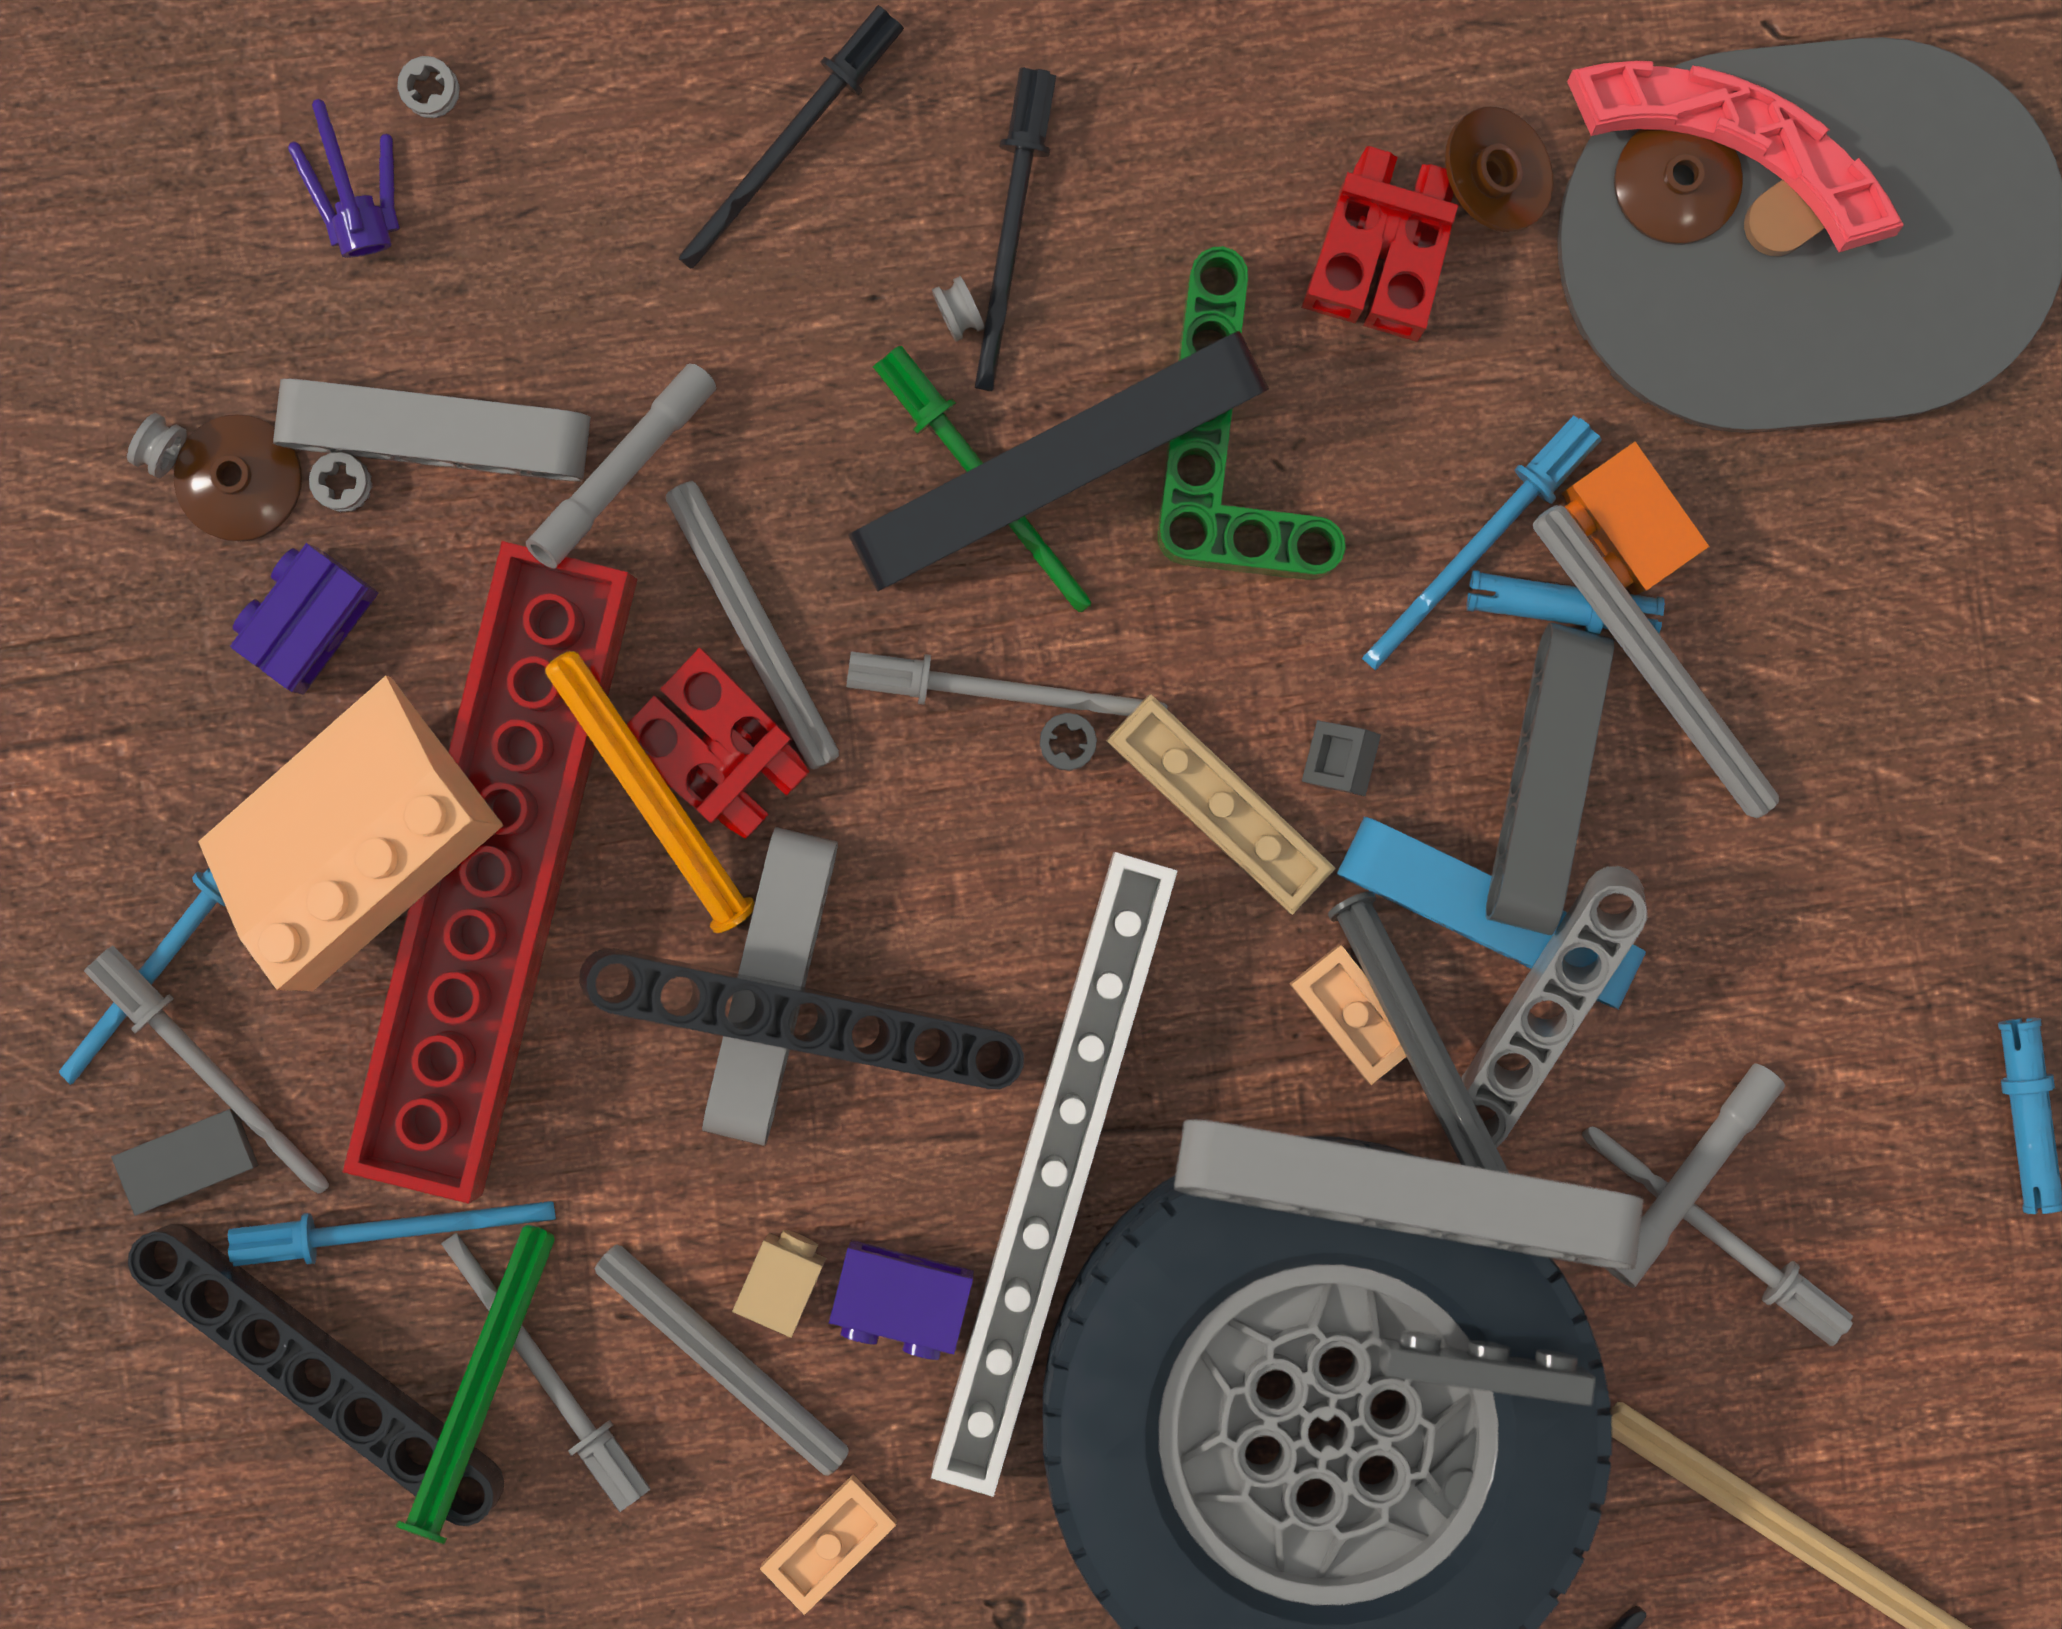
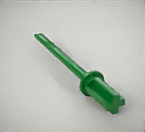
[873,345,1091,612]

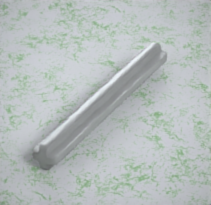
[666,481,839,769]
[595,1245,849,1476]

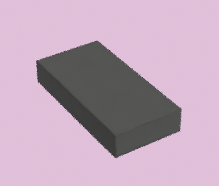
[111,1109,259,1216]

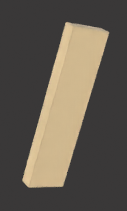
[1106,694,1336,915]

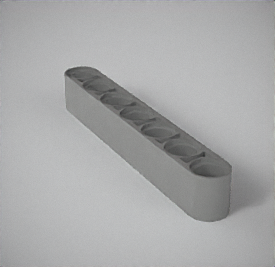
[1174,1120,1643,1269]

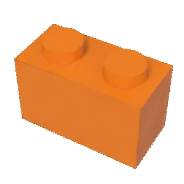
[1561,442,1710,595]

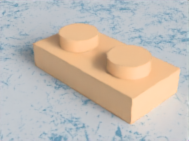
[1289,944,1407,1085]
[760,1474,897,1615]

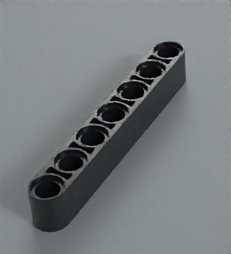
[848,330,1269,592]
[579,948,1024,1089]
[128,1224,504,1526]

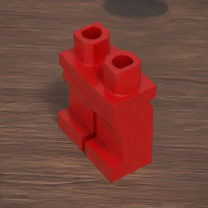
[1301,146,1458,342]
[626,647,811,839]

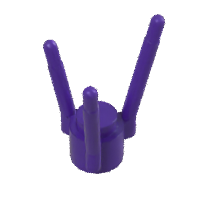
[288,99,400,258]

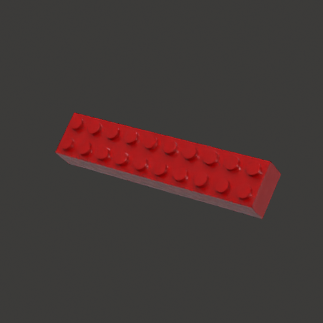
[343,541,638,1204]

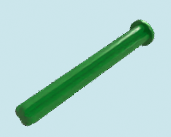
[395,1225,554,1545]

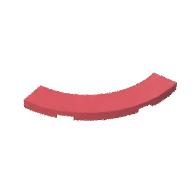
[1567,61,1904,252]

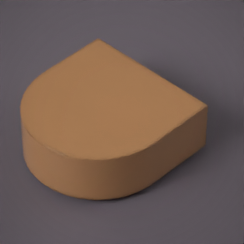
[1744,180,1825,256]

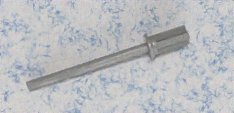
[846,651,1168,716]
[84,945,329,1194]
[1582,1126,1853,1346]
[441,1232,651,1513]

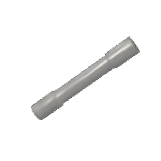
[526,363,716,568]
[1604,1063,1785,1288]

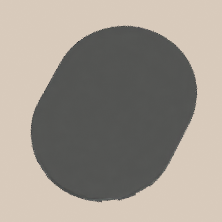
[1557,37,2062,433]

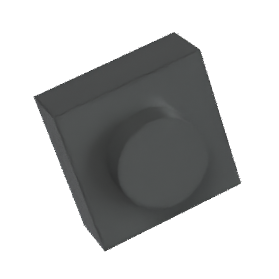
[1302,720,1381,796]

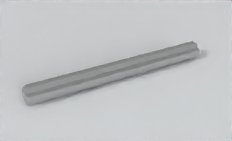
[1533,505,1779,819]

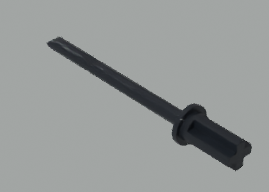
[679,5,904,269]
[975,67,1056,392]

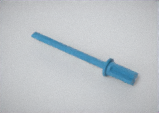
[1362,415,1602,670]
[59,868,226,1085]
[227,1201,556,1266]

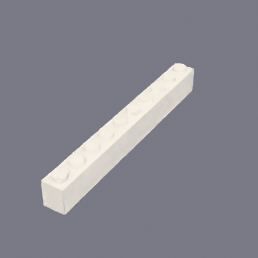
[931,852,1177,1497]

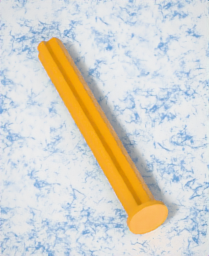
[545,651,755,933]

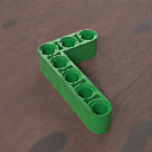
[1157,246,1346,580]

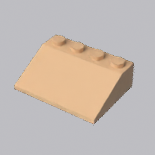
[198,676,504,991]

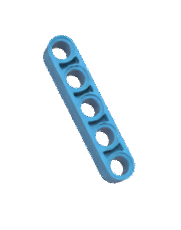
[1337,816,1646,1010]

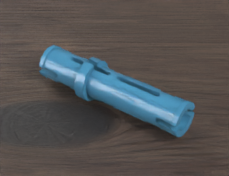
[1466,570,1665,634]
[1998,1018,2062,1214]

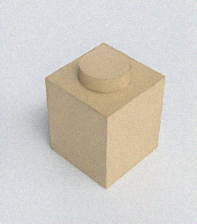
[732,1230,827,1338]

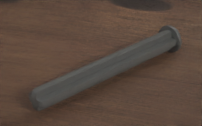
[1328,891,1509,1173]

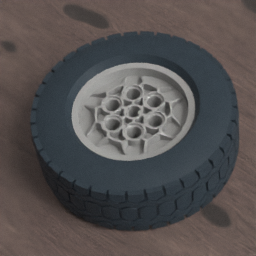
[1043,1136,1612,1629]

